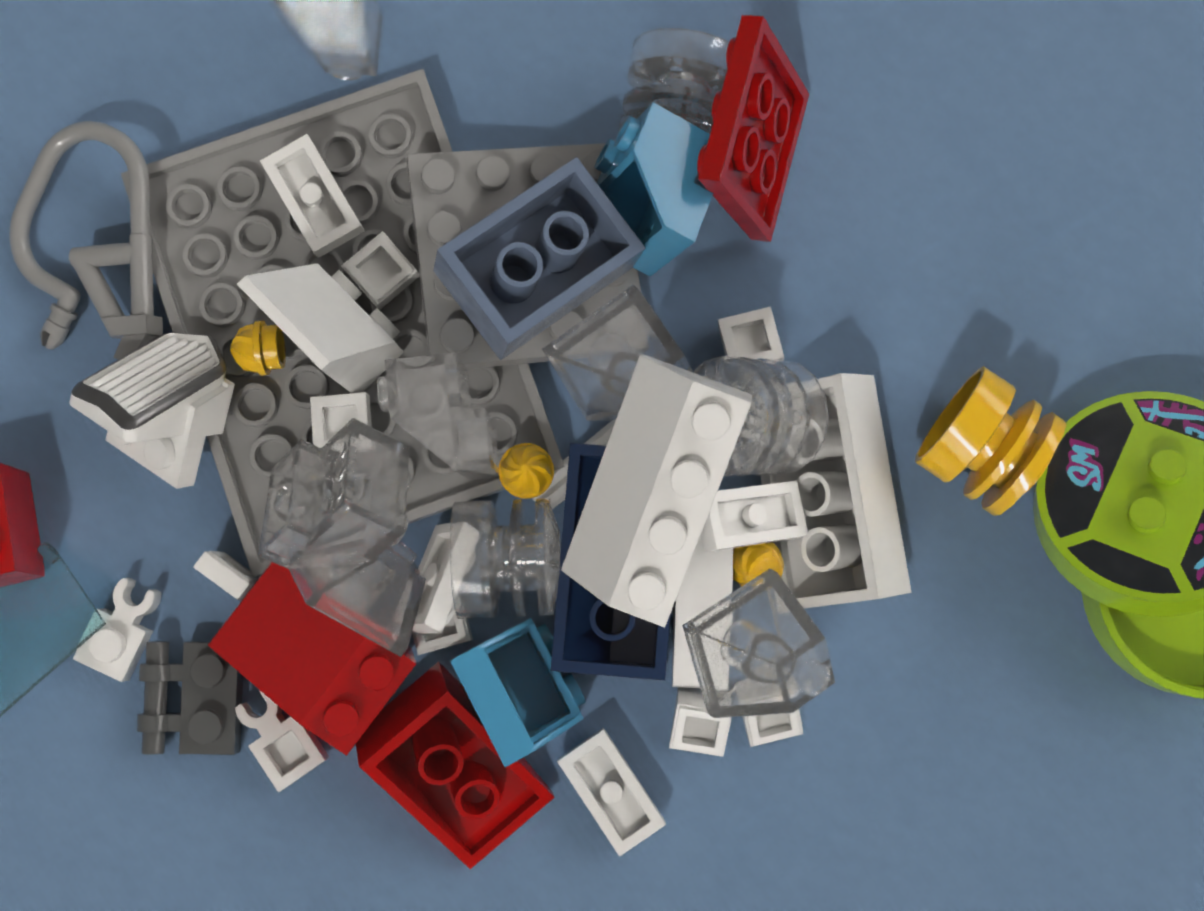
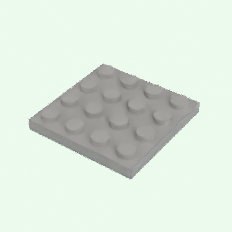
[406,143,649,372]

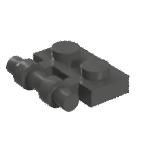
[137,641,243,755]

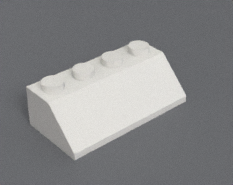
[561,353,752,628]
[750,373,912,611]

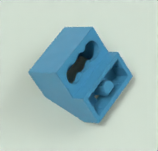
[594,102,713,277]
[450,618,586,767]

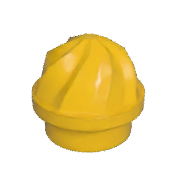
[230,320,286,376]
[498,443,554,499]
[733,542,784,592]

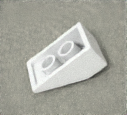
[237,263,404,393]

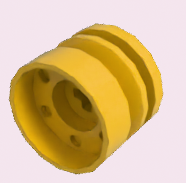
[915,366,1067,516]

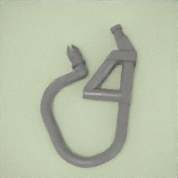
[9,121,163,360]

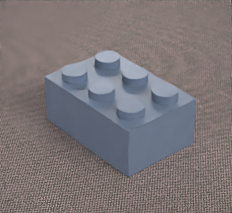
[433,157,646,361]

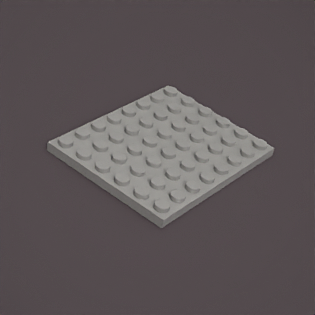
[120,69,565,577]

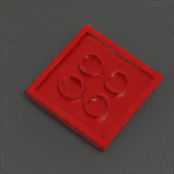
[697,15,809,242]

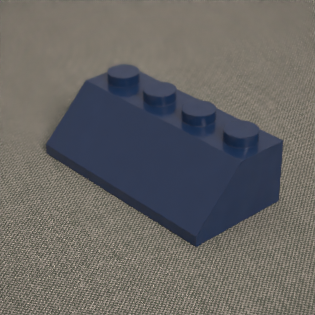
[550,443,670,681]

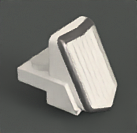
[69,332,235,489]

